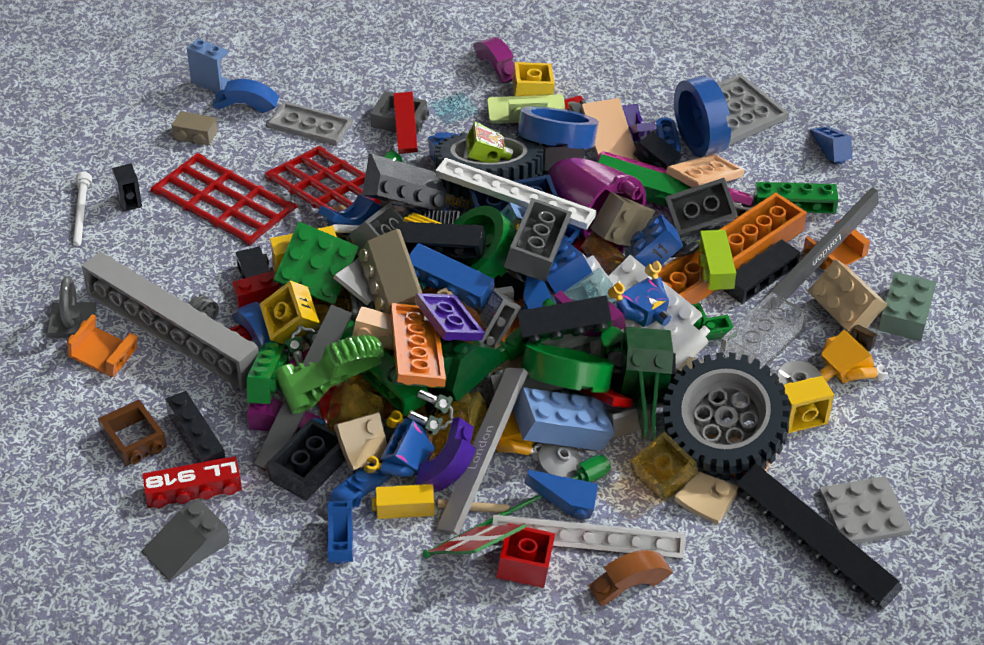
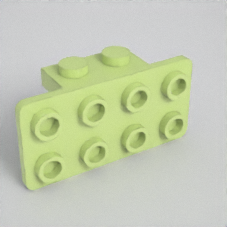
[488,94,565,124]

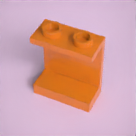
[803,220,870,270]
[66,314,138,377]

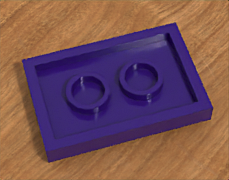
[414,293,485,341]

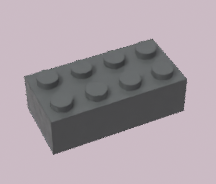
[504,198,572,282]

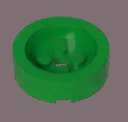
[453,206,517,278]
[521,343,615,392]

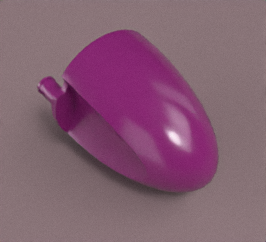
[547,158,646,256]

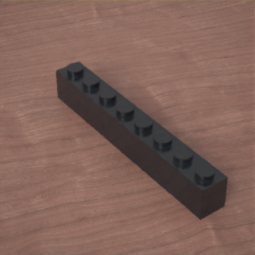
[737,463,903,609]

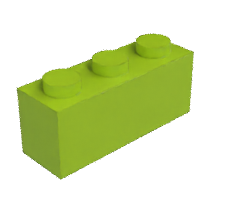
[696,230,736,290]

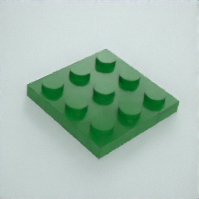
[273,222,359,306]

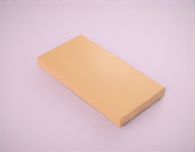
[581,98,640,162]
[666,154,745,188]

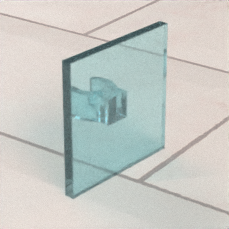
[430,92,481,125]
[563,268,617,304]

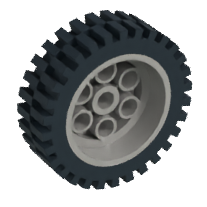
[434,130,543,200]
[663,352,790,481]

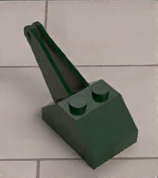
[619,326,673,440]
[385,339,504,402]

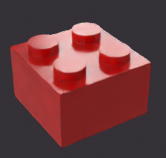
[496,523,555,588]

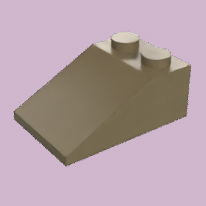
[590,192,655,246]

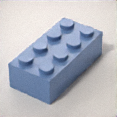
[512,387,615,451]

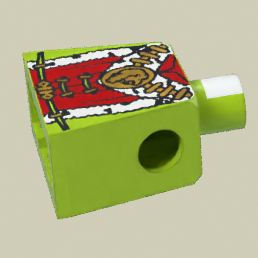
[466,121,513,163]

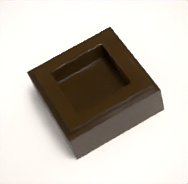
[852,324,877,351]

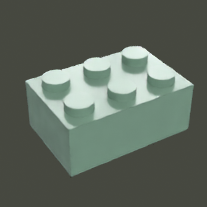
[878,272,937,341]

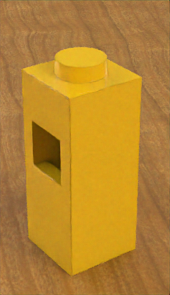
[372,484,434,519]

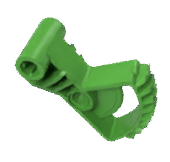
[274,335,385,414]

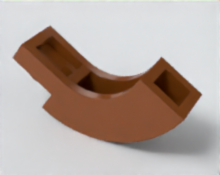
[588,550,673,606]

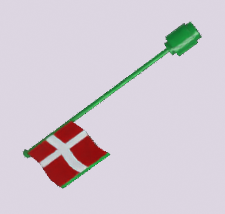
[422,454,611,558]

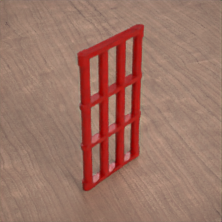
[264,146,381,211]
[150,153,297,246]

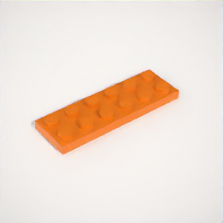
[390,303,446,387]

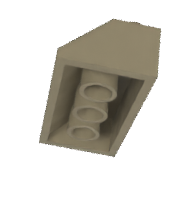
[358,229,423,314]

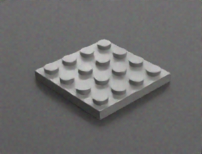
[717,74,789,145]

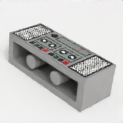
[474,290,521,348]

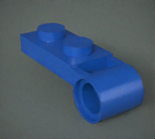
[329,461,392,509]

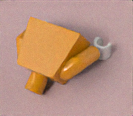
[819,329,888,383]
[496,410,543,461]

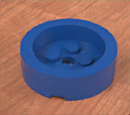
[674,75,731,157]
[517,106,599,149]

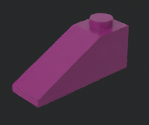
[247,398,320,433]

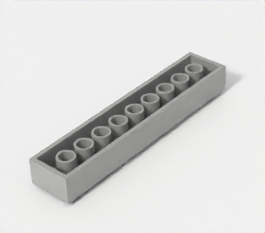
[81,252,258,391]

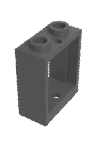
[370,91,430,133]

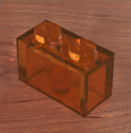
[580,231,626,275]

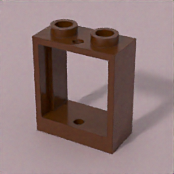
[98,400,167,467]

